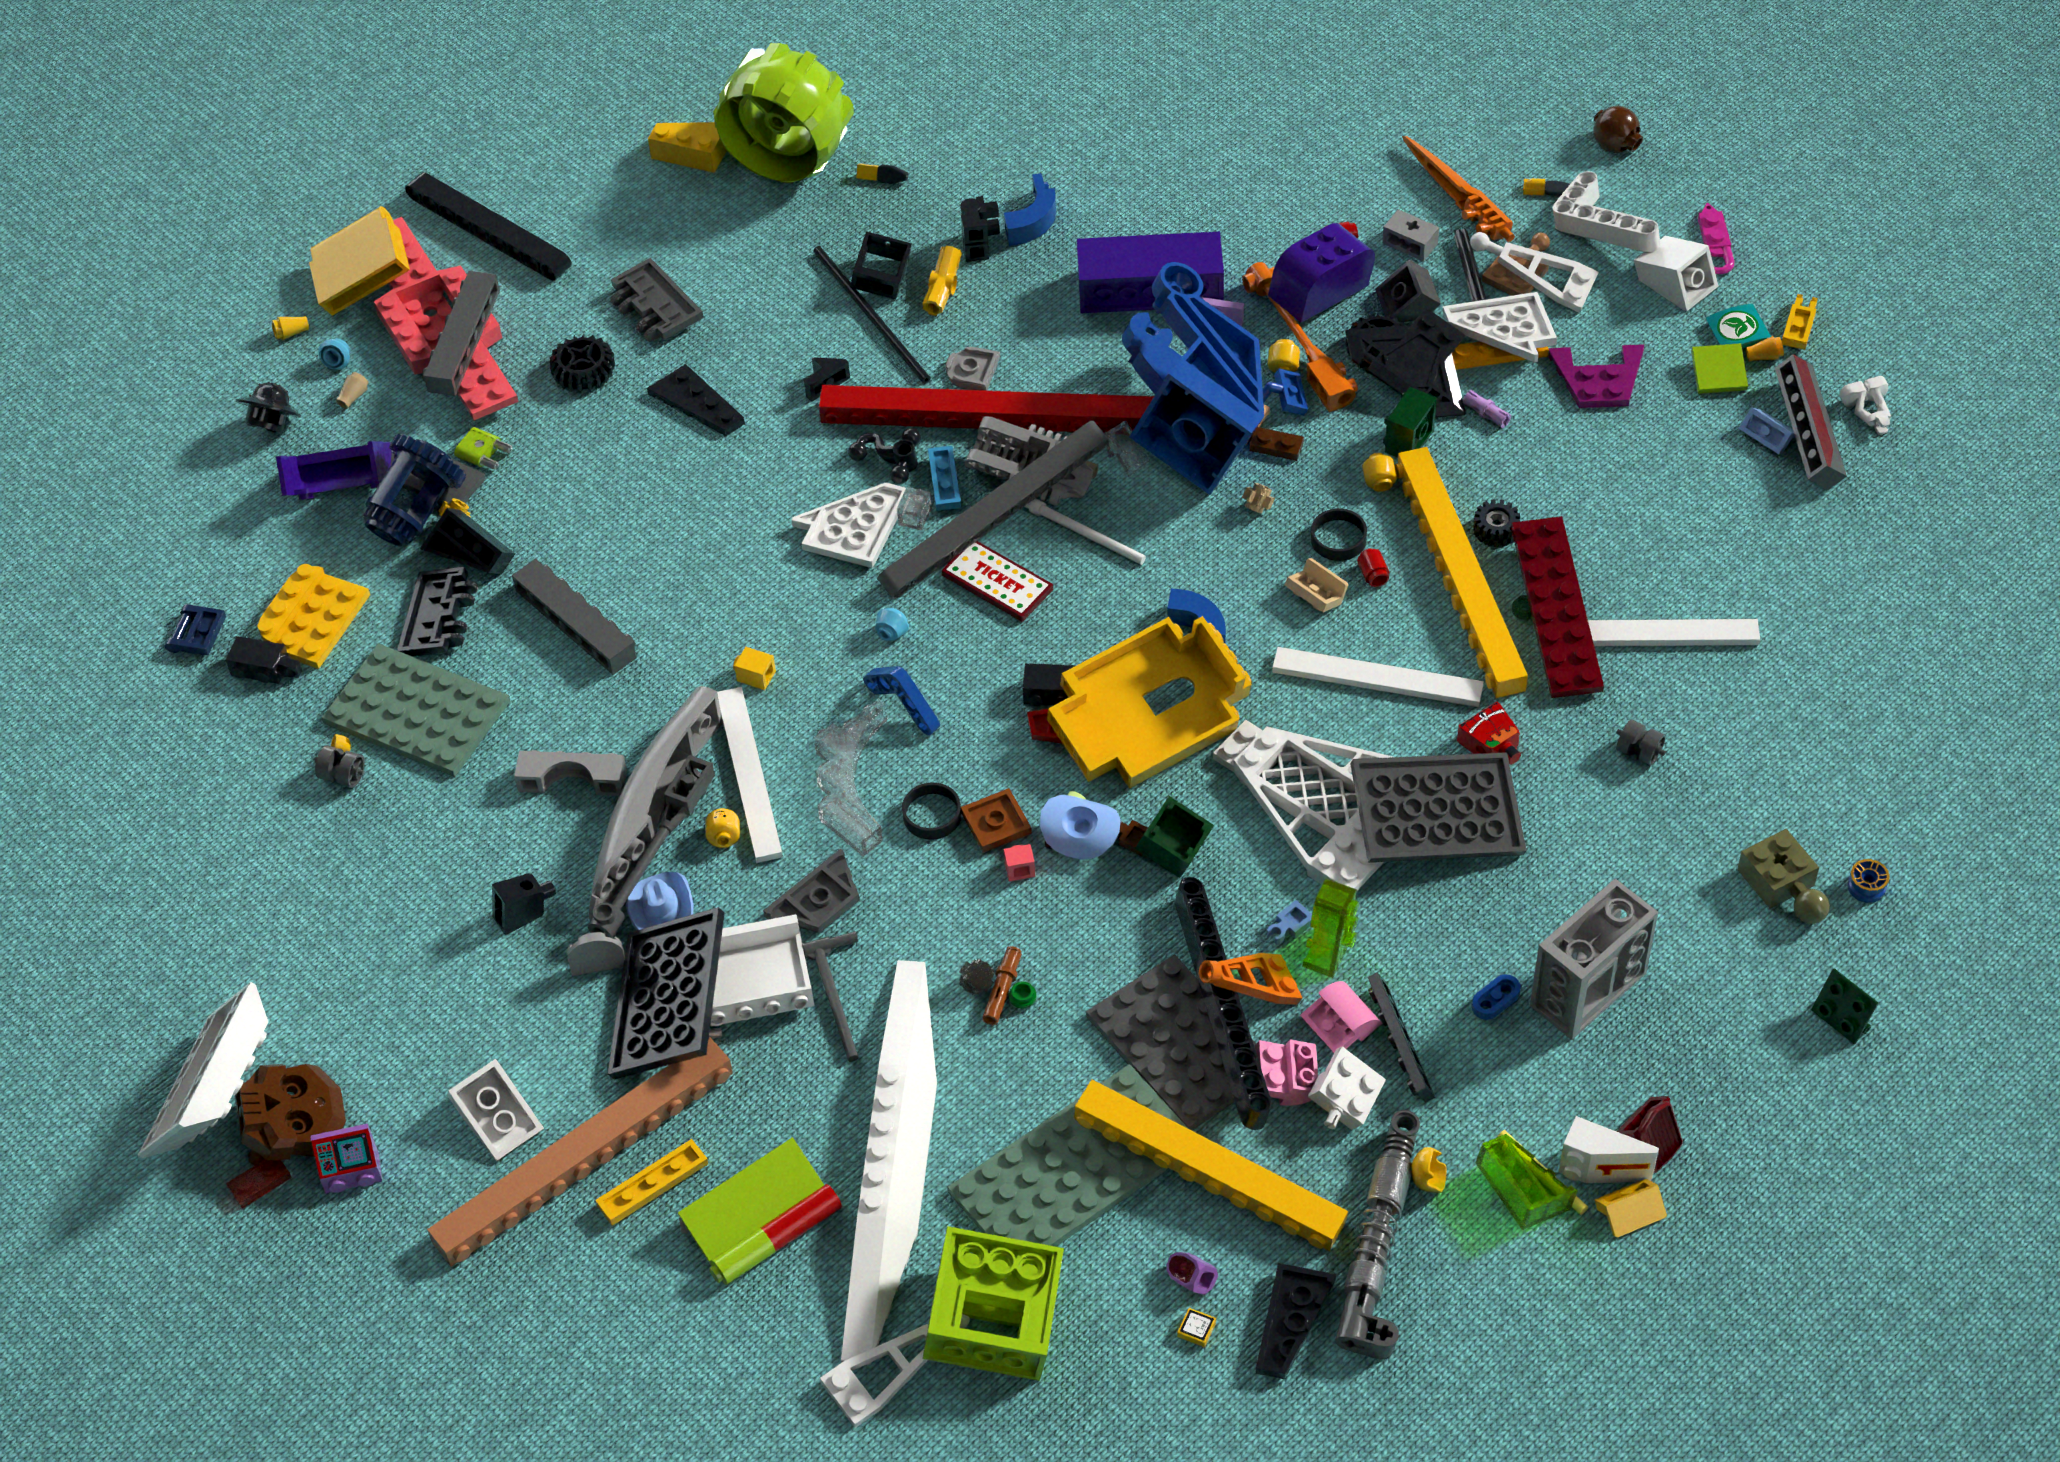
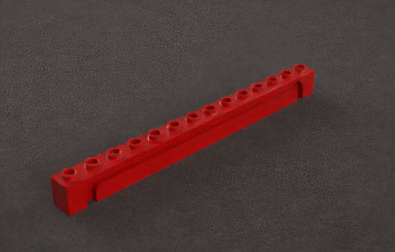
[819,385,1154,434]

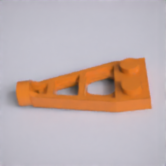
[1199,953,1303,1005]

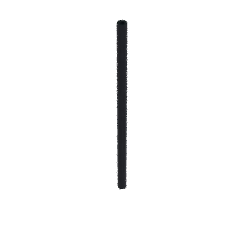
[813,246,931,384]

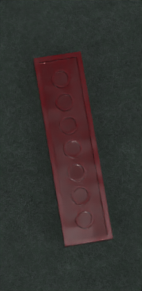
[1511,516,1604,698]

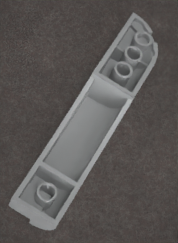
[589,686,723,921]

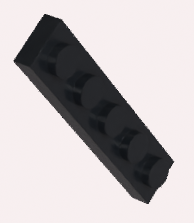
[1368,972,1436,1103]

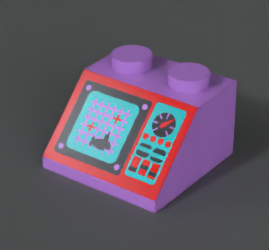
[311,1123,382,1193]

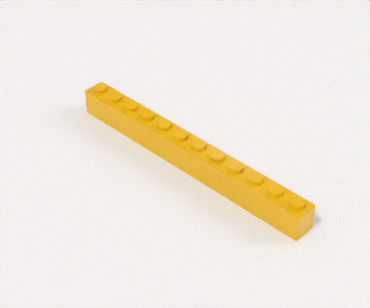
[1395,447,1528,698]

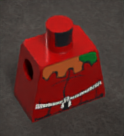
[1457,701,1521,765]

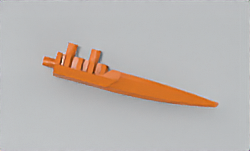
[1402,136,1515,242]

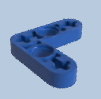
[863,666,940,735]

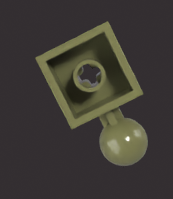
[1737,829,1830,924]

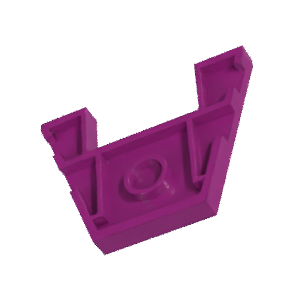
[1548,344,1644,408]

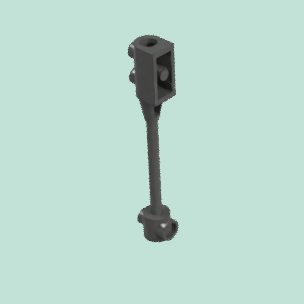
[588,755,715,938]

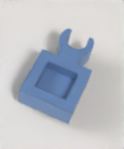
[1267,900,1315,945]

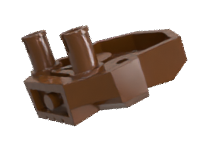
[235,1064,346,1166]

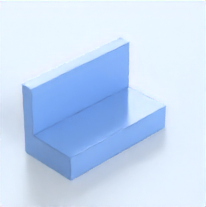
[1738,407,1796,455]

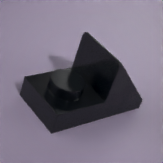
[804,357,850,402]

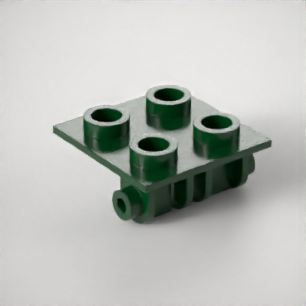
[1811,968,1878,1045]

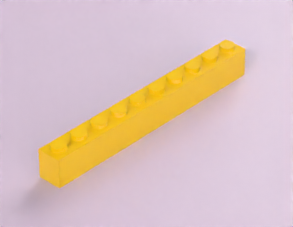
[1074,1079,1348,1251]

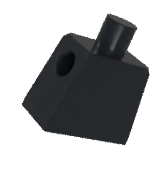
[492,873,556,935]

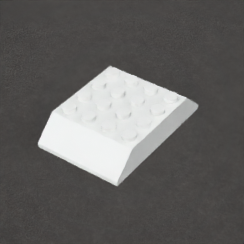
[138,982,268,1158]

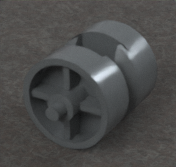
[1616,719,1666,766]
[315,745,365,788]

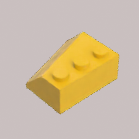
[648,122,727,173]

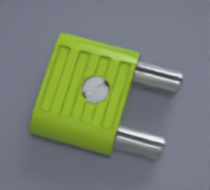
[454,427,512,470]

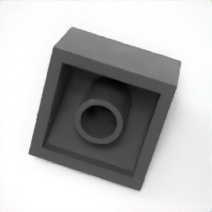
[1375,259,1441,322]

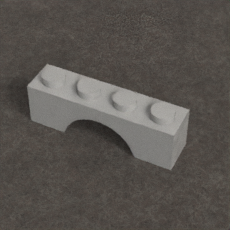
[514,750,627,796]

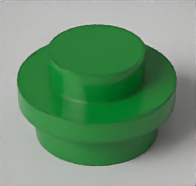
[1009,981,1037,1009]

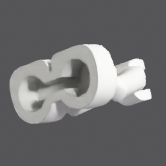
[1839,376,1891,435]

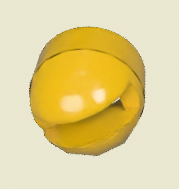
[331,734,351,752]

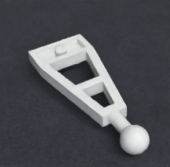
[1470,232,1599,313]
[820,1314,970,1428]

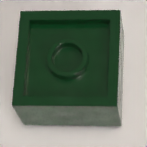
[1383,387,1437,458]
[1135,796,1214,878]

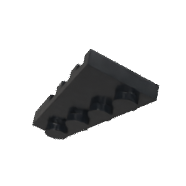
[647,364,745,436]
[1256,1263,1336,1379]

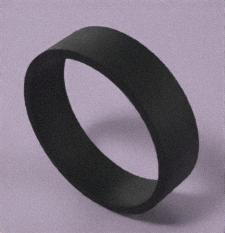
[1311,508,1367,561]
[902,782,962,840]

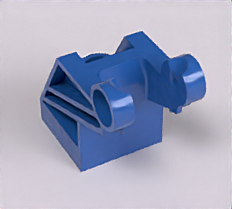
[1122,262,1264,495]

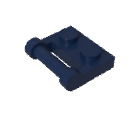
[165,604,226,656]

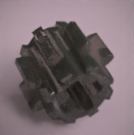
[959,959,994,996]

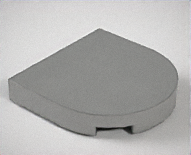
[946,347,1000,391]
[567,932,625,976]

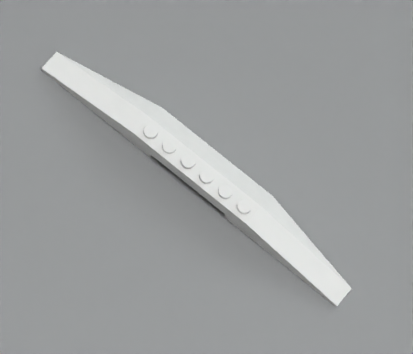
[841,960,937,1365]

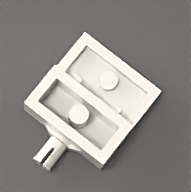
[1308,1046,1386,1130]

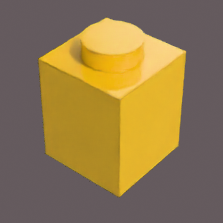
[733,647,776,690]

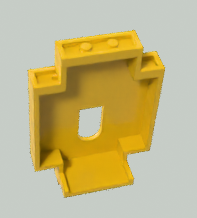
[1047,616,1252,789]

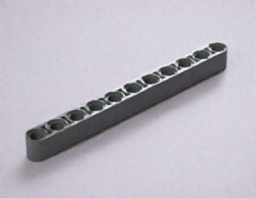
[877,421,1109,599]

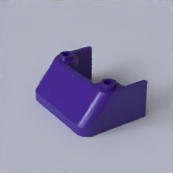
[276,441,392,500]

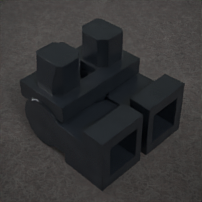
[960,196,1000,262]

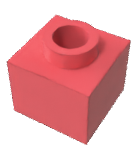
[1004,844,1035,882]

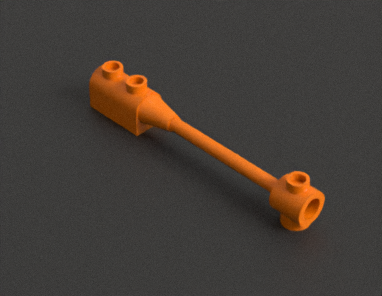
[1242,262,1358,413]

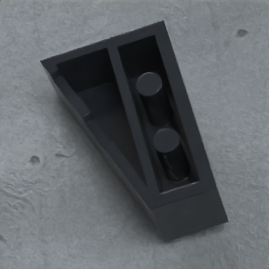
[420,508,515,574]

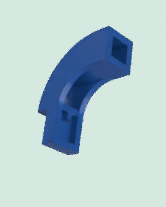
[1004,173,1056,246]
[1167,588,1226,644]

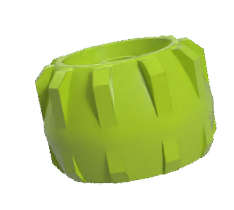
[713,43,854,183]

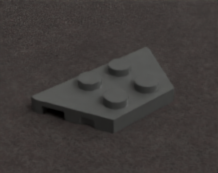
[763,848,860,933]

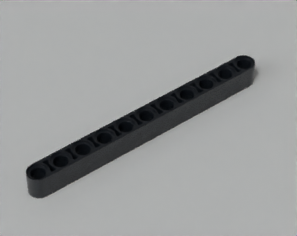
[1175,877,1272,1130]

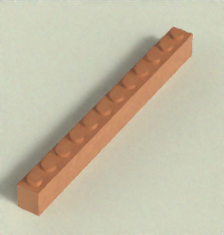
[427,1037,733,1267]

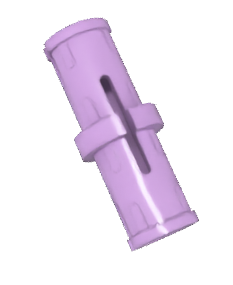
[1463,390,1511,428]

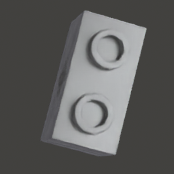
[1383,209,1439,261]

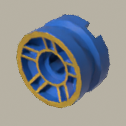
[1847,859,1890,903]

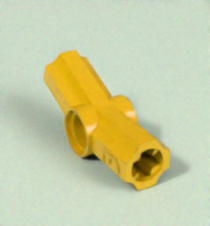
[922,245,962,316]

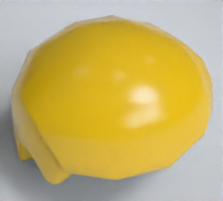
[1411,1147,1447,1193]

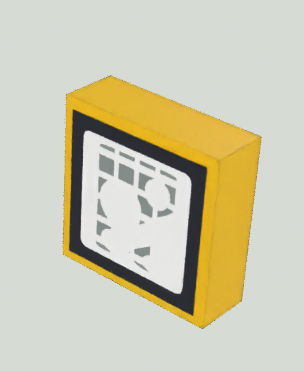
[1177,1308,1216,1347]

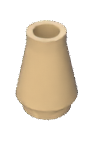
[336,372,369,409]

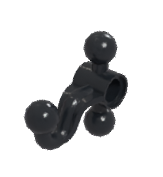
[848,428,921,484]

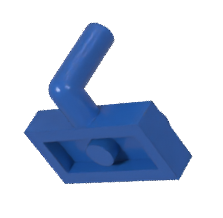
[1263,368,1308,416]

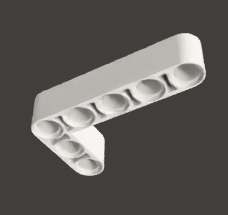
[1553,171,1660,252]

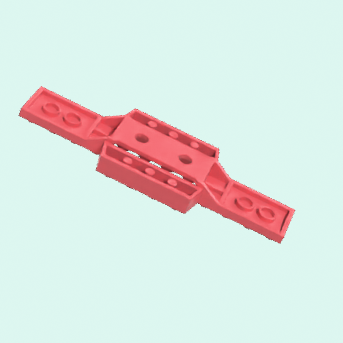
[374,217,518,421]

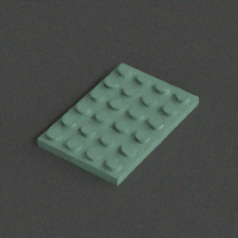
[322,643,510,777]

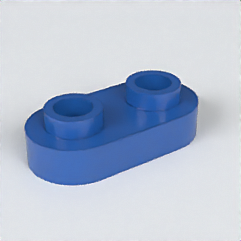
[1472,974,1521,1020]

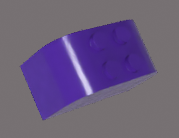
[1268,223,1375,323]

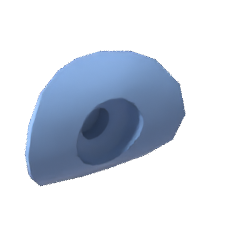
[1040,795,1121,859]
[626,872,694,930]

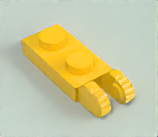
[1782,294,1818,350]

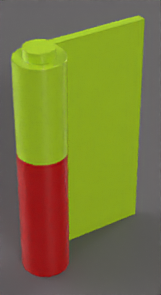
[677,1137,842,1285]

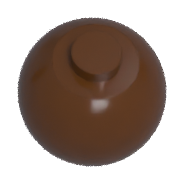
[1593,106,1644,153]

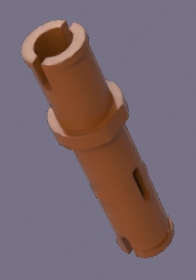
[982,946,1022,1025]

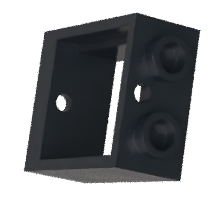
[850,231,912,300]

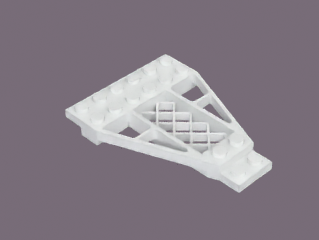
[1213,720,1392,897]

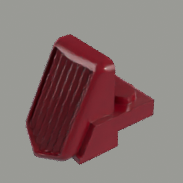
[1617,1096,1683,1174]

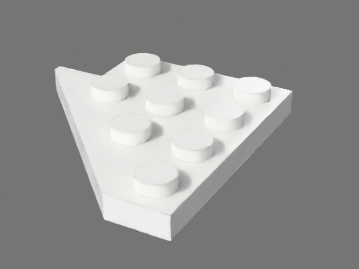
[1443,292,1557,362]
[792,483,909,568]

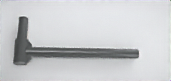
[802,931,859,1062]

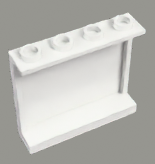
[710,914,814,1026]

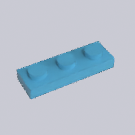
[928,446,961,511]

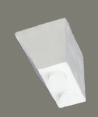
[1634,236,1718,311]

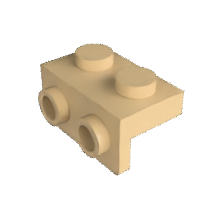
[1285,558,1348,612]

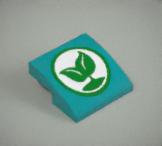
[1705,304,1771,349]

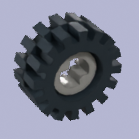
[1473,499,1520,547]

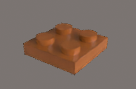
[961,788,1032,853]

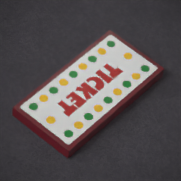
[942,541,1053,622]

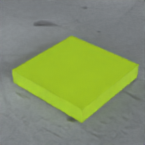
[1691,343,1748,394]

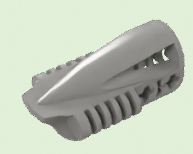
[965,416,1093,506]

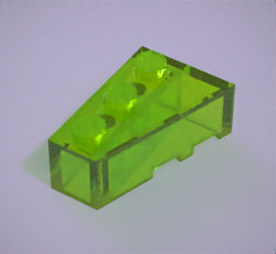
[1302,878,1359,978]
[1475,1134,1578,1230]

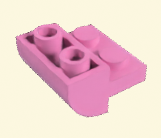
[1300,981,1382,1053]
[1255,1039,1318,1106]

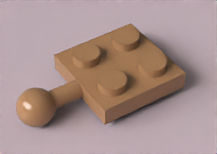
[1482,232,1550,296]

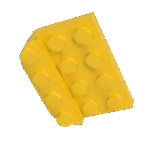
[257,564,370,669]

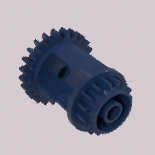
[363,434,466,547]

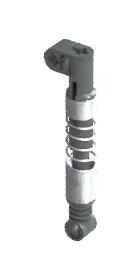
[1335,1110,1420,1359]

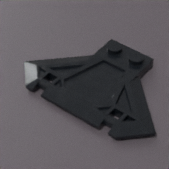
[1345,307,1466,418]

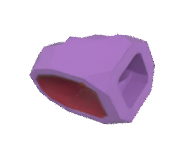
[1166,1252,1218,1295]

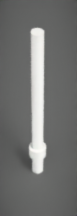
[1024,499,1146,565]

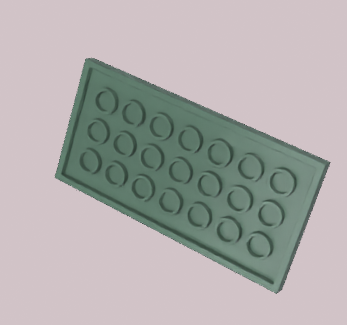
[948,1064,1189,1247]

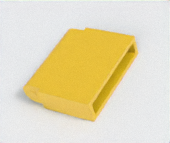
[309,206,410,316]

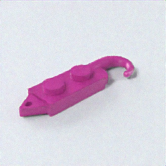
[1698,203,1735,275]

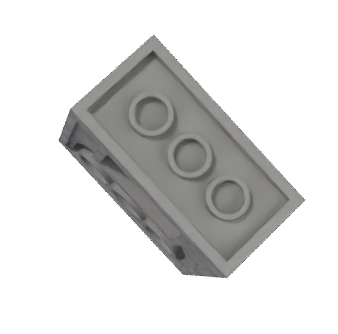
[1530,879,1658,1040]

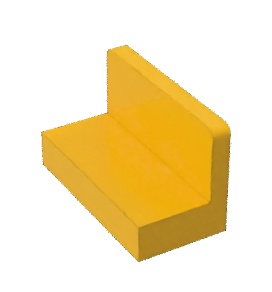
[1594,1179,1667,1237]

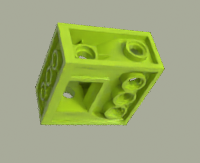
[922,1226,1064,1381]

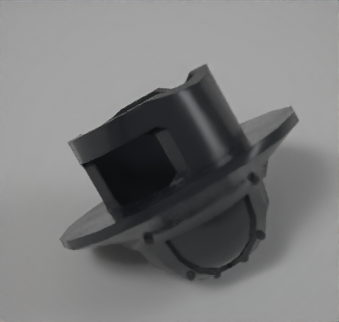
[236,382,301,432]

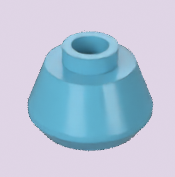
[318,339,350,370]
[875,608,909,641]

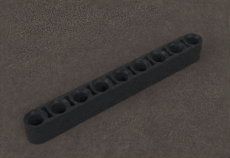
[405,172,572,281]

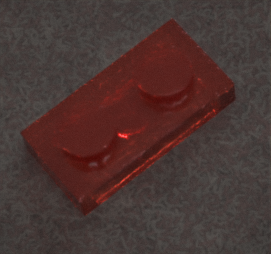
[226,1159,292,1209]

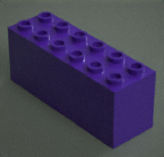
[1077,231,1224,314]

